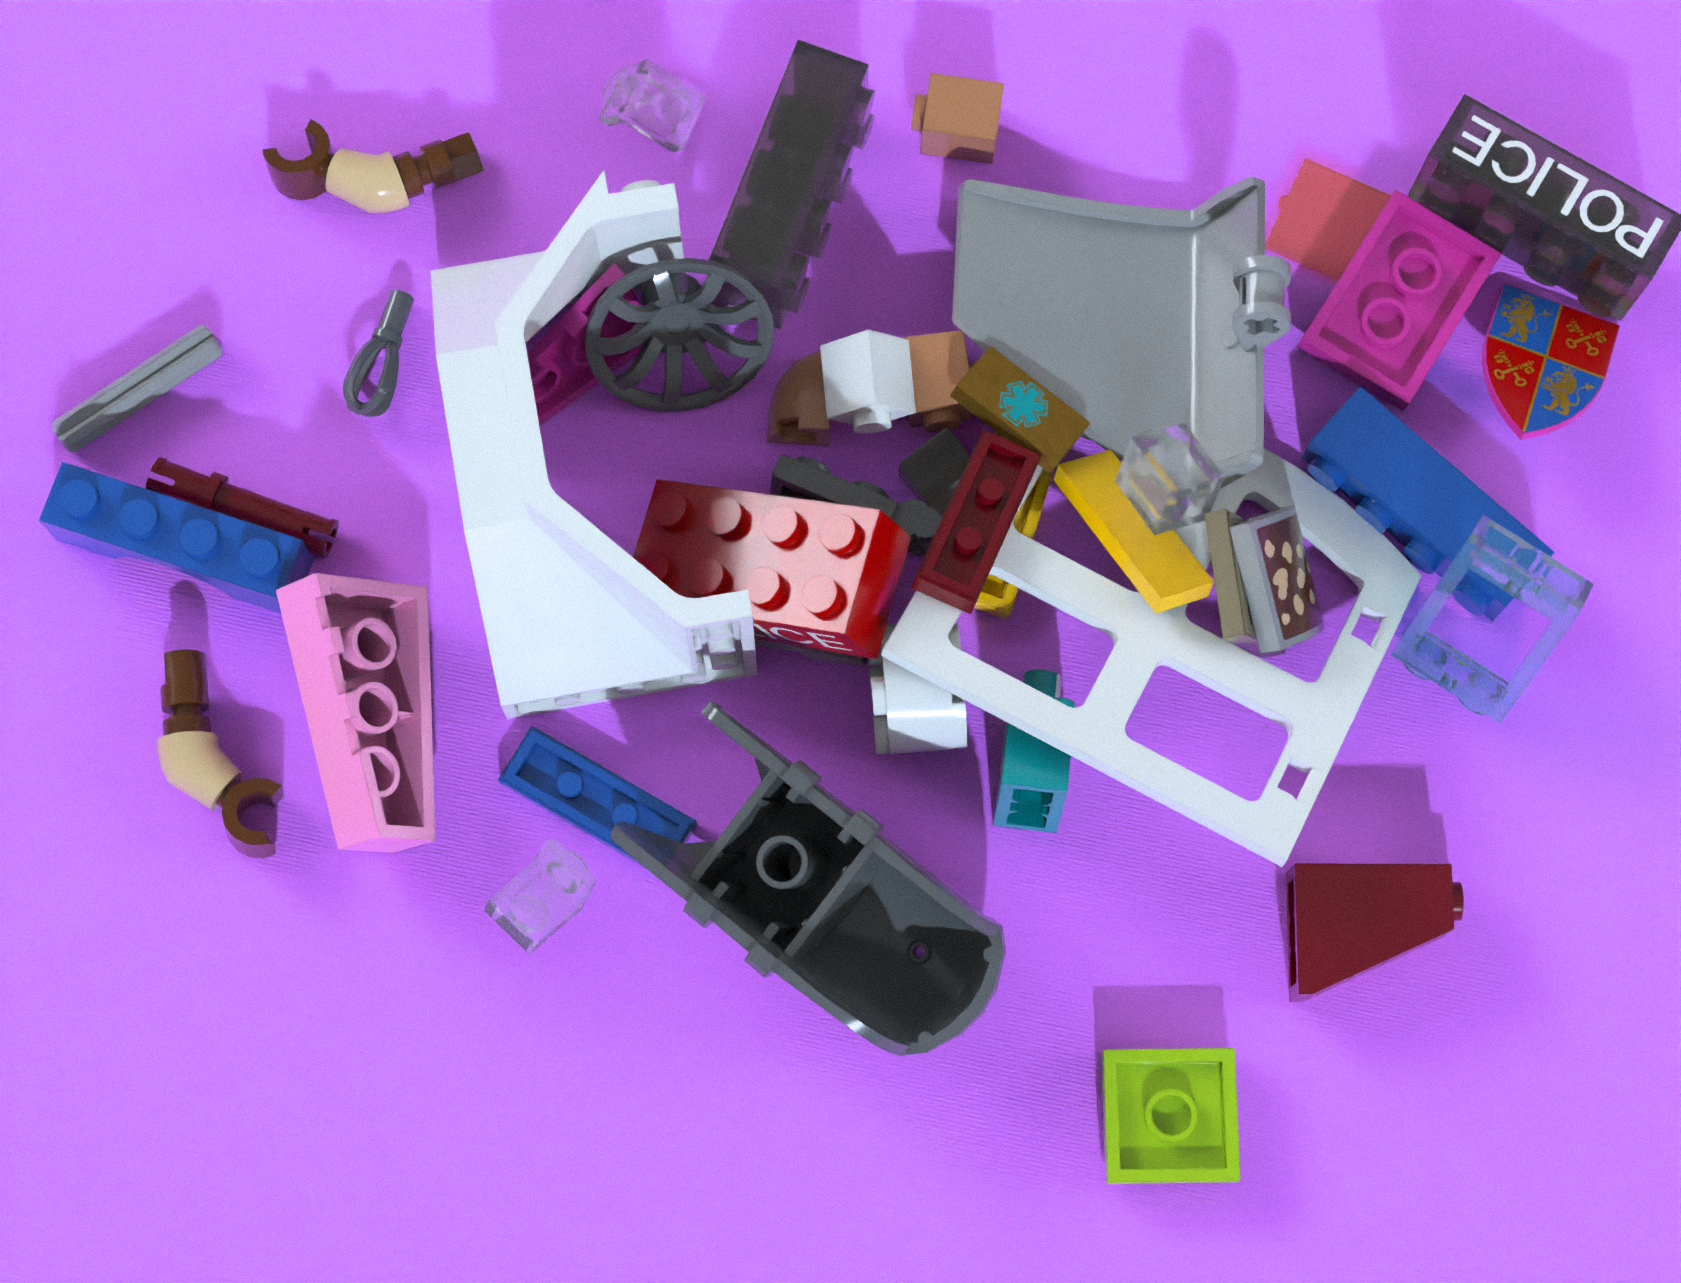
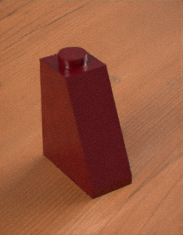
[1286,863,1464,1002]

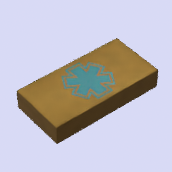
[950,345,1091,474]

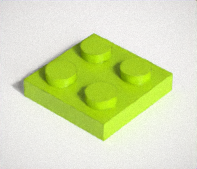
[1101,1048,1240,1185]

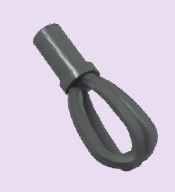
[343,290,414,417]

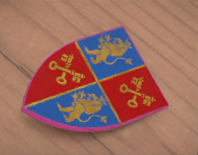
[1482,282,1620,440]

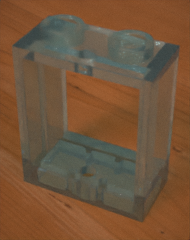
[1390,514,1594,724]

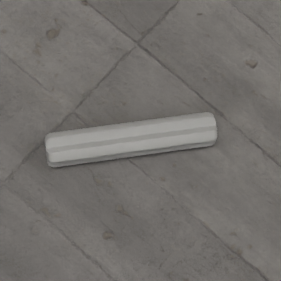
[52,325,222,452]

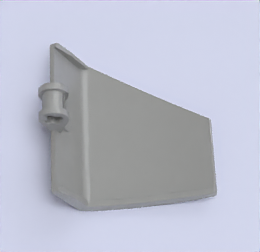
[952,176,1291,501]

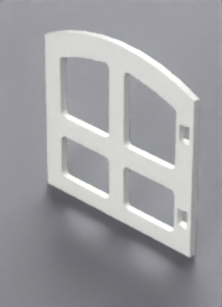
[880,434,1422,867]

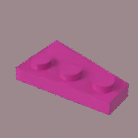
[527,263,643,426]

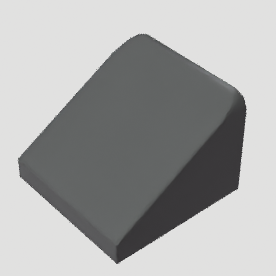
[898,427,970,520]

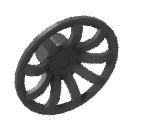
[584,258,774,411]

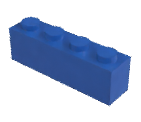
[1302,386,1555,622]

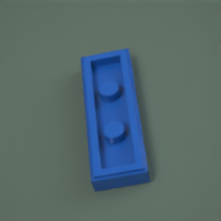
[498,725,698,868]

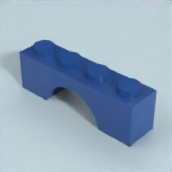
[39,462,314,613]

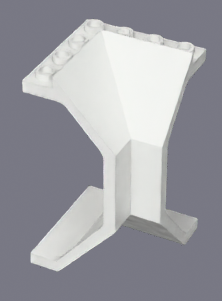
[430,170,758,719]

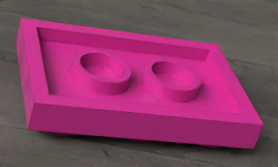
[1297,189,1502,411]

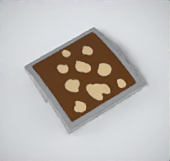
[1229,505,1325,654]

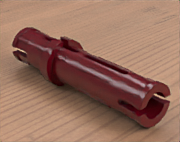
[145,457,339,559]

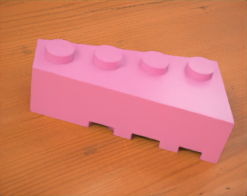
[276,573,436,853]

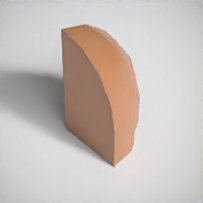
[767,350,831,447]

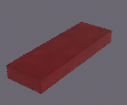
[911,429,1042,614]

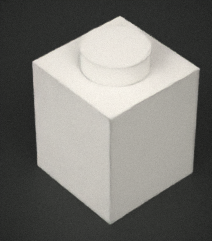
[820,329,916,433]

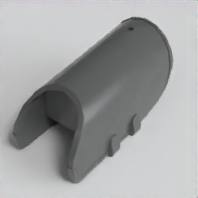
[610,702,1006,1056]

